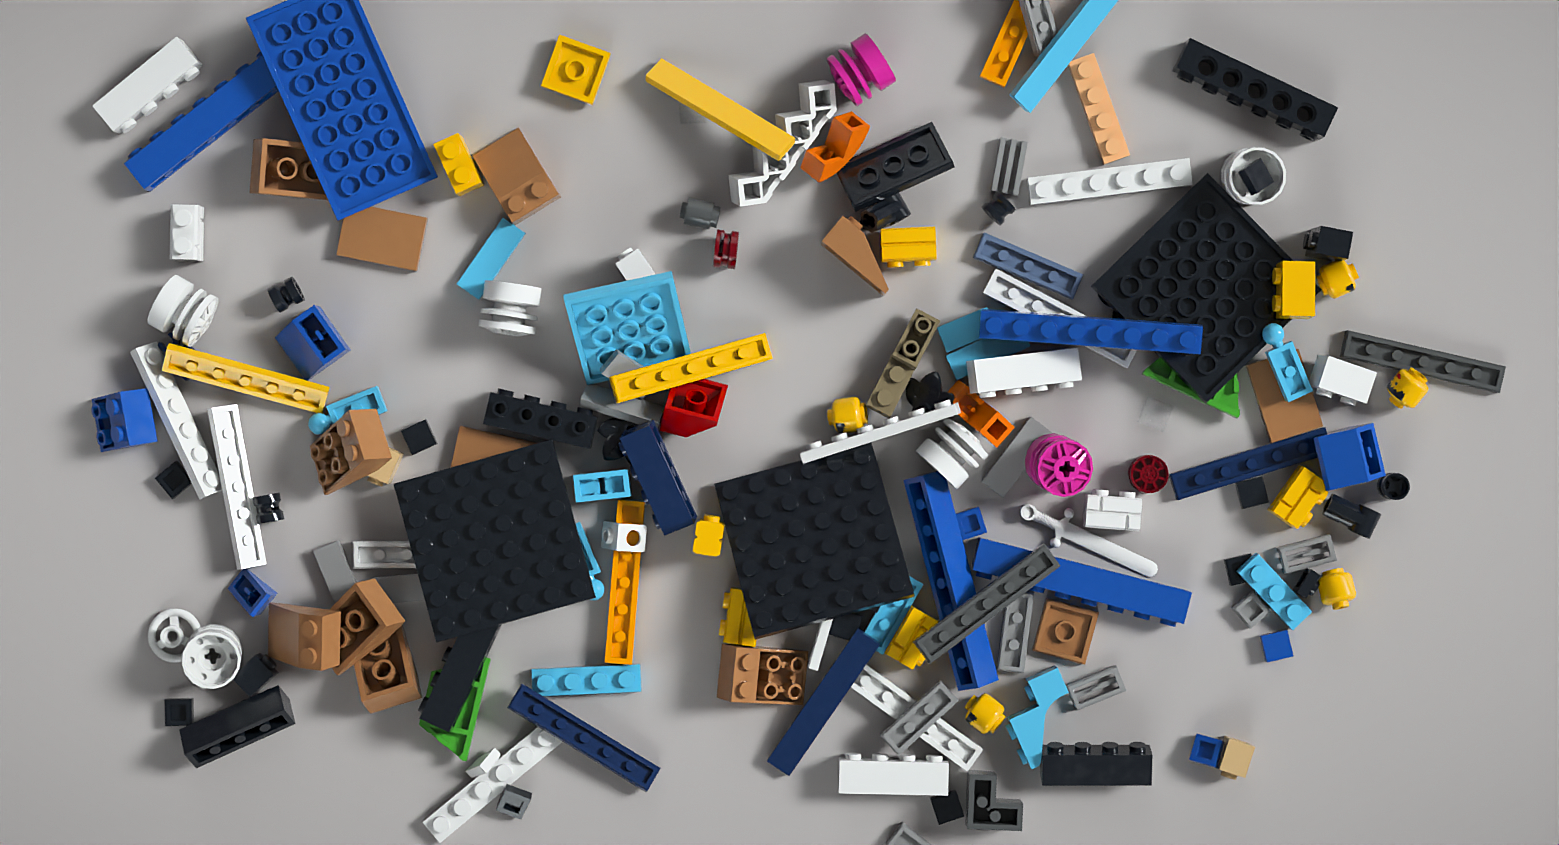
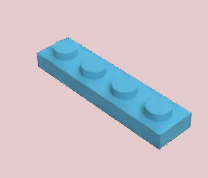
[531,664,642,696]

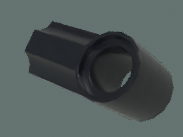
[860,193,911,233]
[1322,494,1382,539]

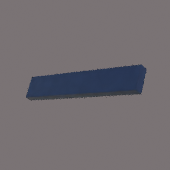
[1169,427,1327,500]
[767,628,880,776]
[507,684,661,792]

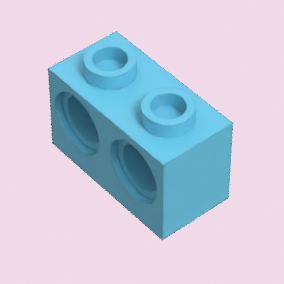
[573,469,632,503]

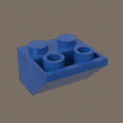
[275,305,351,381]
[92,388,158,452]
[1314,423,1386,491]

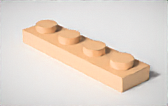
[1068,53,1130,165]

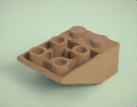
[310,409,392,495]
[717,644,809,705]

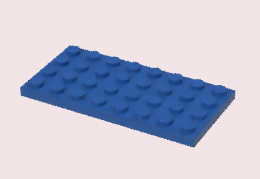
[246,0,438,221]

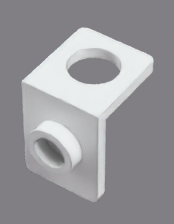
[601,521,647,552]

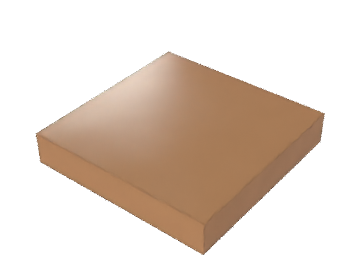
[1032,598,1099,665]

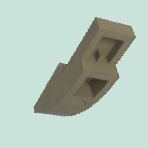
[865,308,940,419]

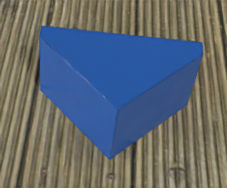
[228,568,278,617]

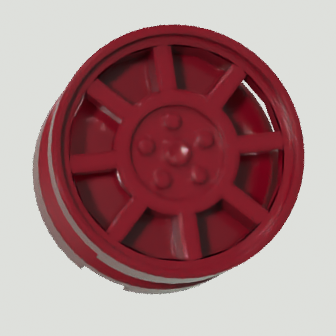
[713,229,739,270]
[1128,455,1169,493]

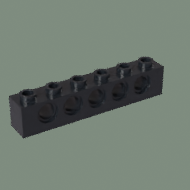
[1173,38,1338,141]

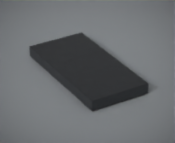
[836,122,955,212]

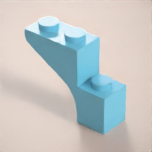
[1005,666,1069,769]

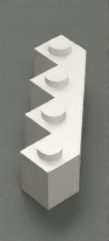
[728,80,837,207]

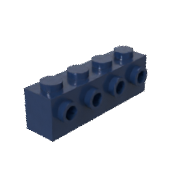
[619,419,697,536]

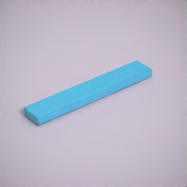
[1009,0,1118,113]

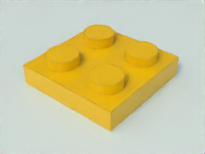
[541,35,611,105]

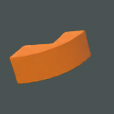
[800,111,870,182]
[948,380,1015,448]

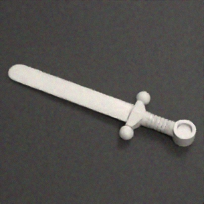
[1019,504,1158,577]

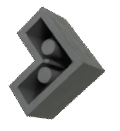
[965,770,1023,831]

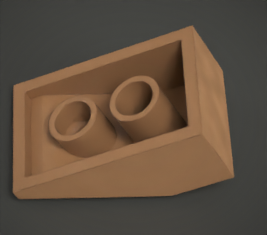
[473,127,561,225]
[249,138,328,200]
[821,216,889,296]
[329,578,405,676]
[268,602,341,671]
[354,624,422,714]

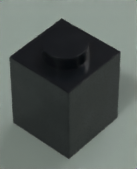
[233,653,279,697]

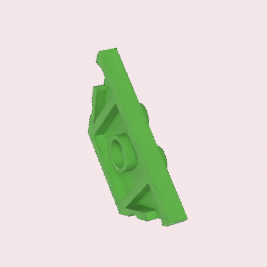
[1142,358,1240,419]
[419,658,491,761]

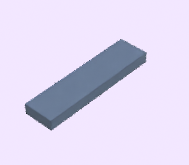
[973,232,1084,300]

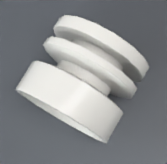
[1220,147,1286,205]
[147,275,218,347]
[479,280,542,336]
[915,418,988,489]
[182,624,243,689]

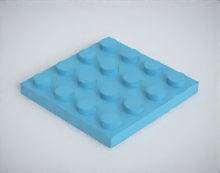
[563,271,691,385]

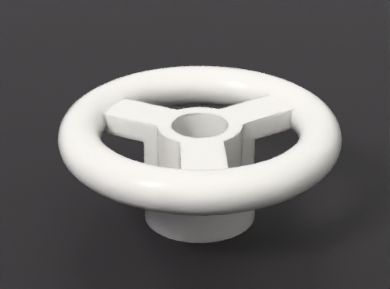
[148,609,201,663]

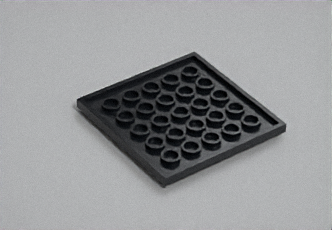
[1091,173,1322,403]
[394,439,596,643]
[714,442,915,640]

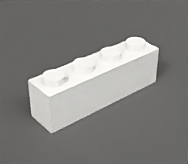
[93,37,203,134]
[966,348,1082,398]
[838,753,949,796]

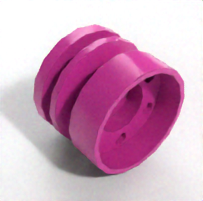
[826,33,896,107]
[1025,433,1093,497]

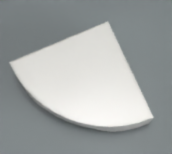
[466,748,501,778]

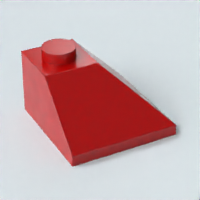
[660,379,728,437]

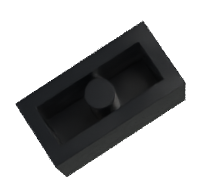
[1303,226,1353,261]

